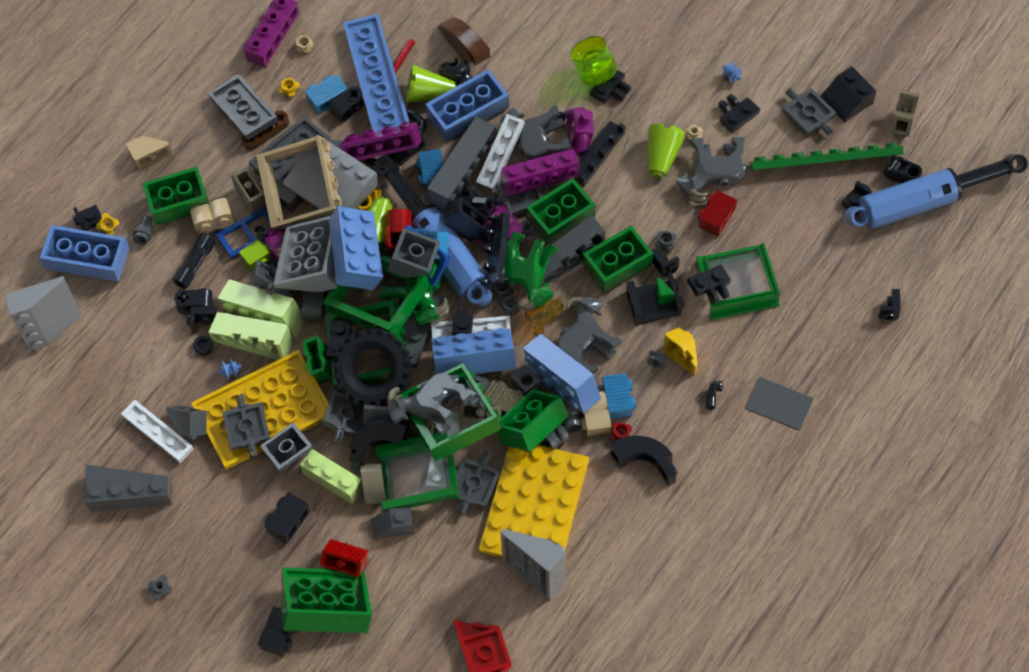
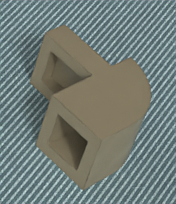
[890,90,920,137]
[360,461,386,505]

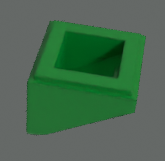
[655,278,675,304]

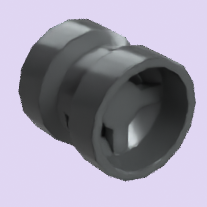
[561,406,582,433]
[543,424,570,450]

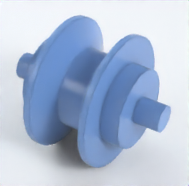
[723,62,742,83]
[218,359,242,380]

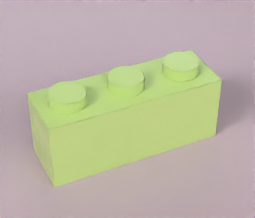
[300,449,363,505]

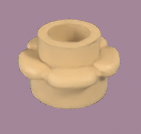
[295,35,313,53]
[685,125,703,142]

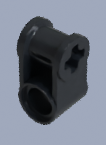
[328,86,364,122]
[883,155,922,183]
[174,288,213,314]

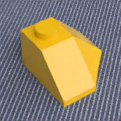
[663,328,698,375]

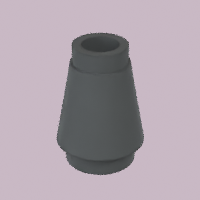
[132,216,153,245]

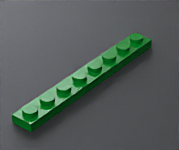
[749,143,903,170]

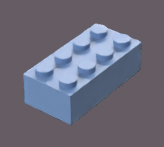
[425,69,509,142]
[329,206,383,290]
[40,225,130,282]
[431,328,516,374]
[523,334,601,414]

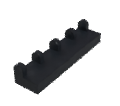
[574,121,626,187]
[480,212,510,289]

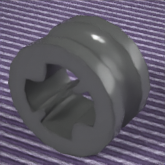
[647,350,667,368]

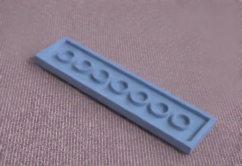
[343,14,409,132]

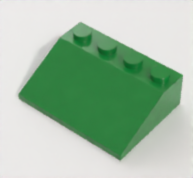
[281,567,372,633]

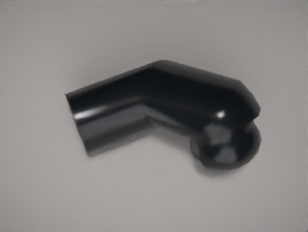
[706,380,723,410]

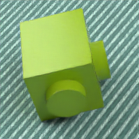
[239,240,271,273]

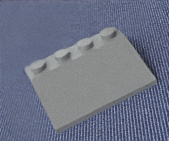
[283,134,378,209]
[273,216,337,292]
[5,276,82,350]
[500,529,566,600]

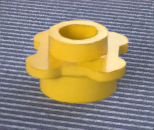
[278,78,300,97]
[96,213,119,235]

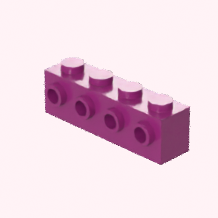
[243,0,299,67]
[340,122,421,161]
[501,149,580,196]

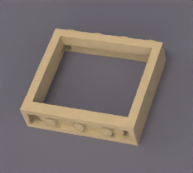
[256,136,342,230]

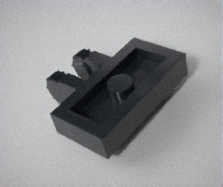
[589,66,632,104]
[718,93,760,134]
[687,265,731,304]
[326,320,361,359]

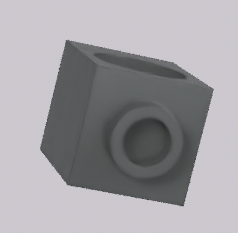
[510,364,541,396]

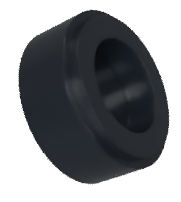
[193,336,214,356]

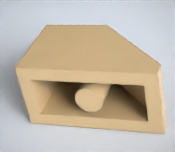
[126,136,172,170]

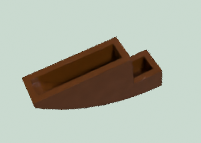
[438,17,490,65]

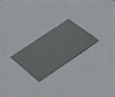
[746,377,814,430]

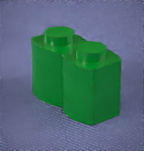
[303,335,333,383]

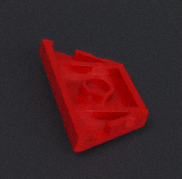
[453,620,512,672]

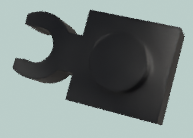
[452,303,473,336]

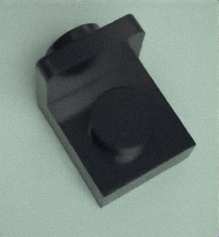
[841,181,873,215]
[72,205,102,231]
[651,247,680,277]
[878,289,901,321]
[187,307,217,332]

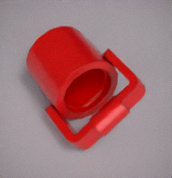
[384,209,412,251]

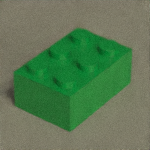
[142,167,209,225]
[526,178,596,245]
[583,225,653,293]
[496,389,569,452]

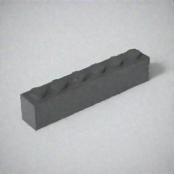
[424,116,496,210]

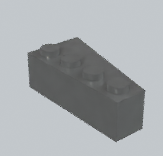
[540,215,605,288]
[85,465,172,512]

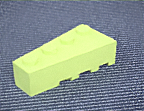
[218,279,306,338]
[209,312,293,360]

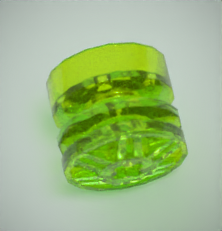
[570,36,618,86]

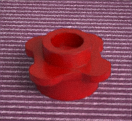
[610,423,632,441]

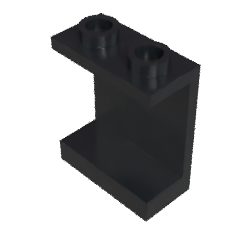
[626,273,684,325]

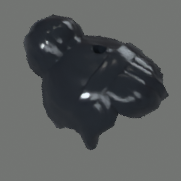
[438,58,473,85]

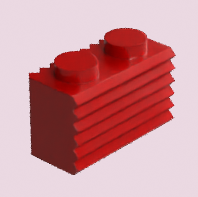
[697,190,738,237]
[319,538,369,578]

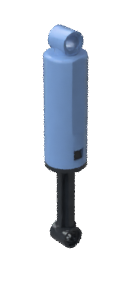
[844,154,1028,229]
[375,155,492,307]

